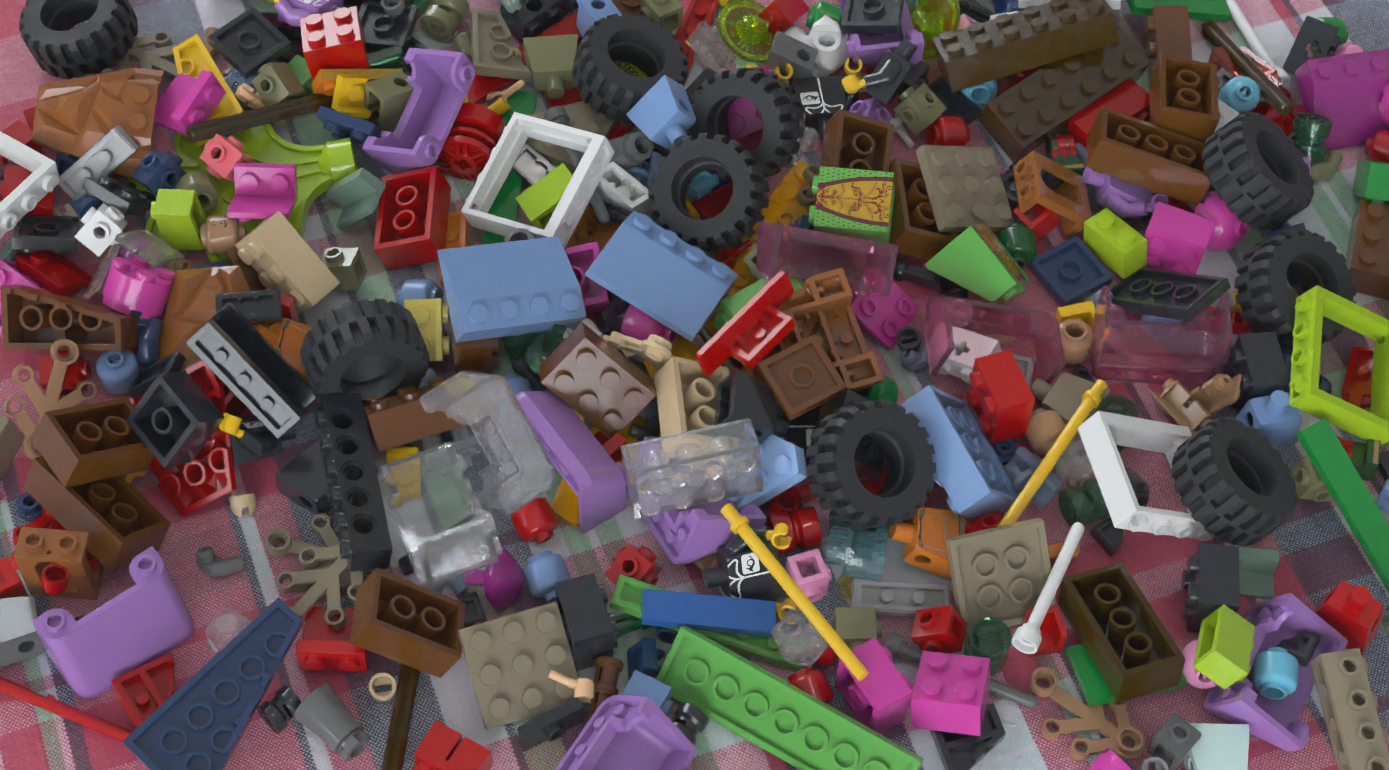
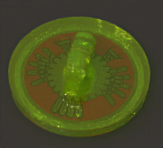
[717,0,775,63]
[910,0,960,60]

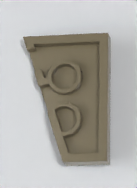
[470,8,531,81]

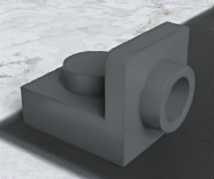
[1147,714,1202,770]

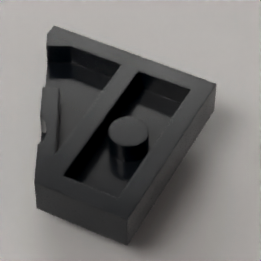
[930,703,1006,770]

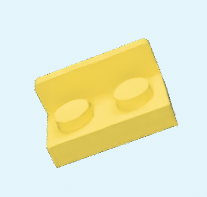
[404,298,450,361]

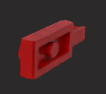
[1341,347,1374,410]

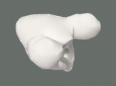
[785,15,848,75]

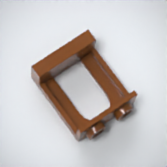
[1013,150,1092,238]
[13,527,104,600]

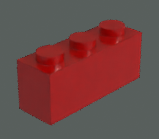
[1066,79,1150,149]

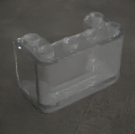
[419,371,556,516]
[376,442,503,588]

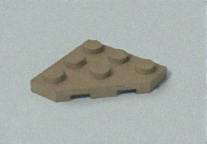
[516,101,619,172]

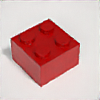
[300,6,369,80]
[966,350,1035,445]

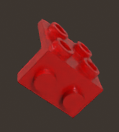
[296,607,370,672]

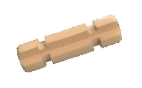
[235,83,286,126]

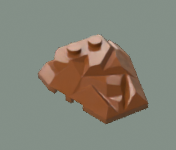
[31,68,164,179]
[157,265,266,387]
[742,268,884,391]

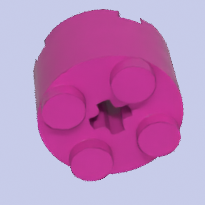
[102,255,175,319]

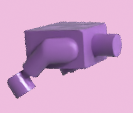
[1082,167,1168,221]

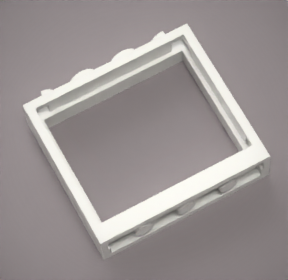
[461,112,615,249]
[0,131,60,238]
[1078,411,1215,541]

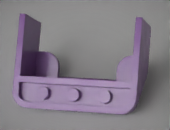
[509,390,628,534]

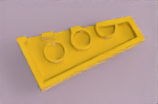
[173,34,244,148]

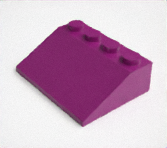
[1295,48,1389,153]

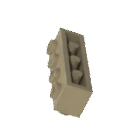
[1310,648,1389,770]

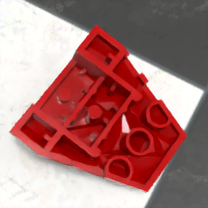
[129,360,237,516]

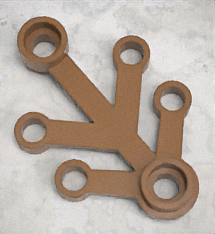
[4,339,97,460]
[1029,667,1146,761]

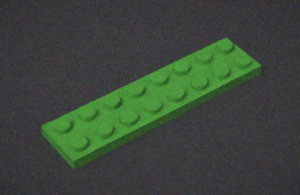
[656,625,924,770]

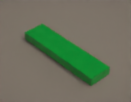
[1126,0,1232,22]

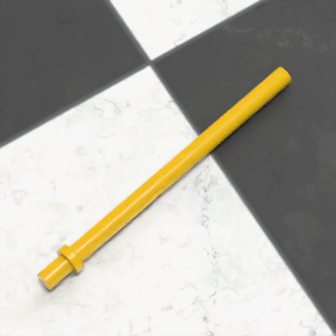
[997,379,1108,527]
[720,503,869,681]

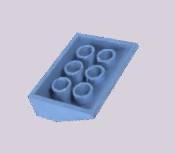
[585,210,738,342]
[437,236,587,343]
[900,385,1020,518]

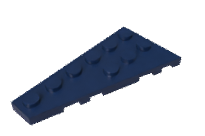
[122,597,303,770]

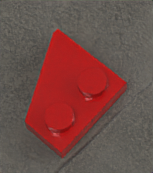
[111,652,175,728]

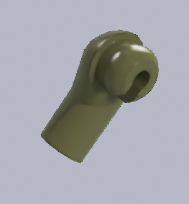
[453,31,472,62]
[1310,151,1343,181]

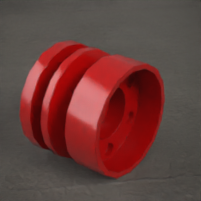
[435,102,505,181]

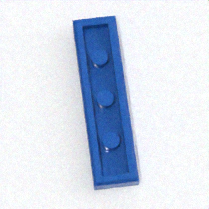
[641,589,776,637]

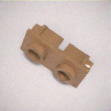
[1185,374,1242,416]
[1151,378,1212,435]

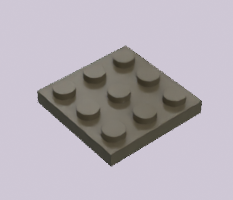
[916,145,1015,232]
[945,518,1056,637]
[457,601,578,730]

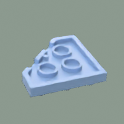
[723,434,808,512]

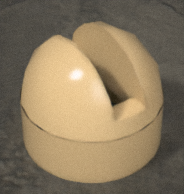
[229,493,256,518]
[369,673,397,702]

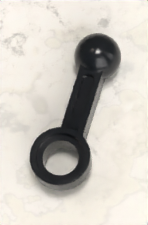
[888,258,969,308]

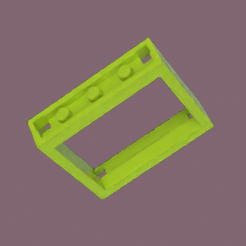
[1289,285,1389,445]

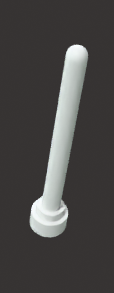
[1226,0,1291,88]
[1011,522,1084,654]

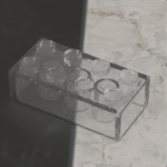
[621,418,763,519]

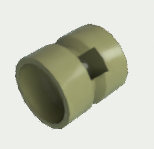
[419,0,470,43]

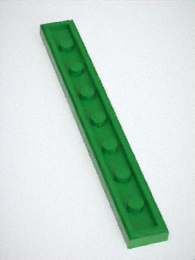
[481,91,537,245]

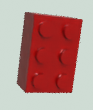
[373,166,451,270]

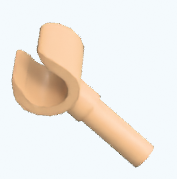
[486,79,525,101]
[548,670,594,703]

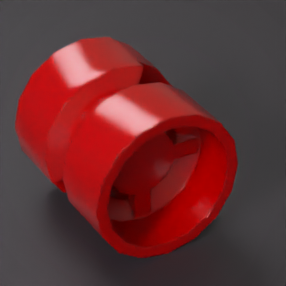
[767,506,822,555]

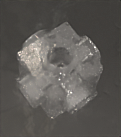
[1054,439,1098,494]
[771,609,829,667]

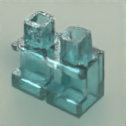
[825,525,889,582]

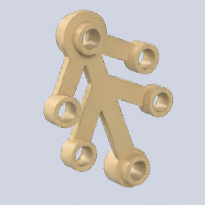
[602,331,673,376]

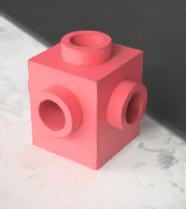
[199,134,255,182]

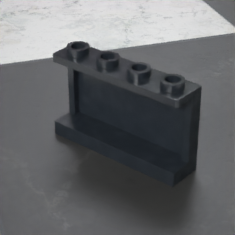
[186,302,315,439]

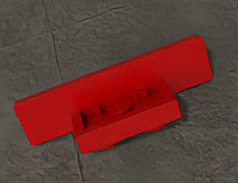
[695,270,796,376]

